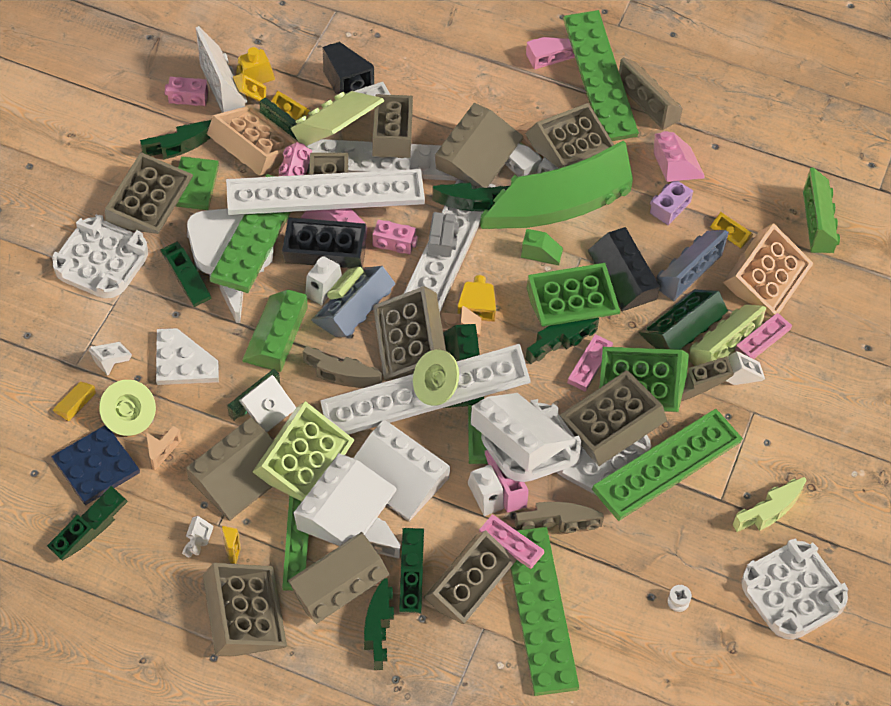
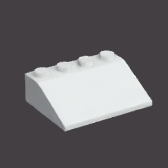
[195,26,247,113]
[471,393,575,472]
[353,419,450,522]
[294,453,396,546]

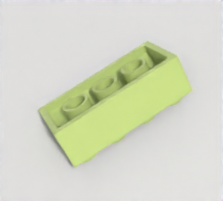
[688,304,766,366]

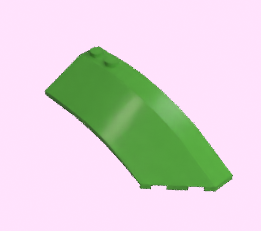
[480,140,633,229]

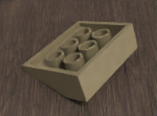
[435,103,523,188]
[525,103,614,169]
[105,152,193,234]
[373,286,446,381]
[560,370,667,466]
[186,417,273,521]
[203,563,287,656]

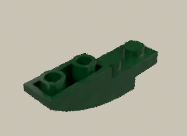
[140,120,211,160]
[432,183,509,212]
[160,241,212,307]
[525,318,599,365]
[47,486,128,561]
[399,528,424,614]
[364,578,394,670]

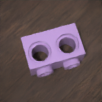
[650,181,693,225]

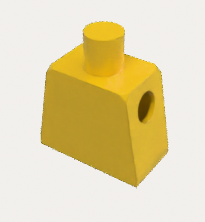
[236,47,275,84]
[457,275,496,322]

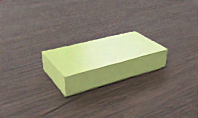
[326,267,364,300]

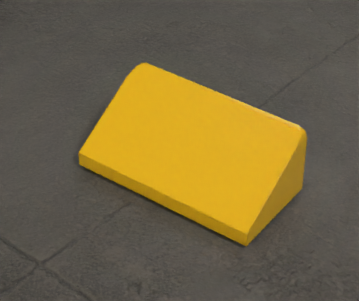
[233,74,266,104]
[268,91,310,124]
[710,212,753,249]
[53,381,96,422]
[222,526,241,564]

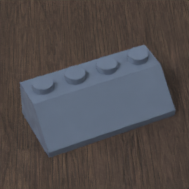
[656,230,729,301]
[311,266,396,337]

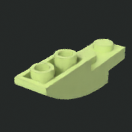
[733,477,806,532]

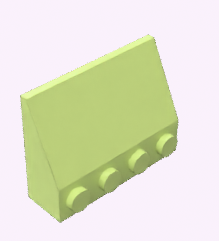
[291,91,384,146]
[253,401,354,501]

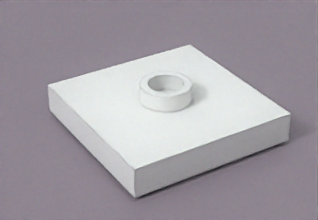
[239,375,296,432]

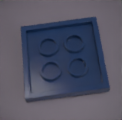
[51,425,140,506]

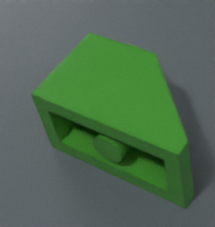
[521,229,563,266]

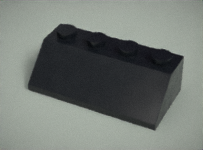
[282,217,366,269]
[588,227,660,312]

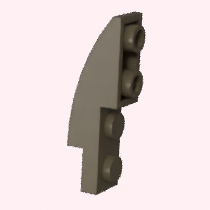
[303,346,382,388]
[681,356,734,401]
[515,502,604,533]

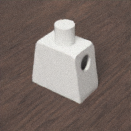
[305,257,342,305]
[468,465,504,516]

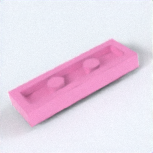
[735,313,792,359]
[567,334,613,392]
[479,514,544,569]

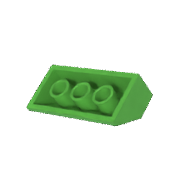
[803,168,840,253]
[242,290,308,372]

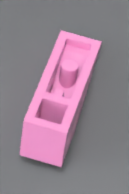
[526,37,575,70]
[485,450,529,513]

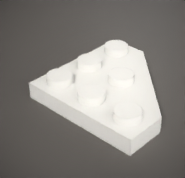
[156,328,219,385]

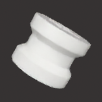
[667,585,692,612]

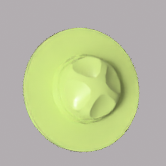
[413,350,459,406]
[99,380,156,436]

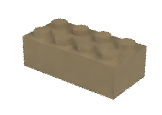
[372,94,413,158]

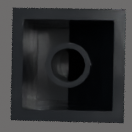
[322,42,374,95]

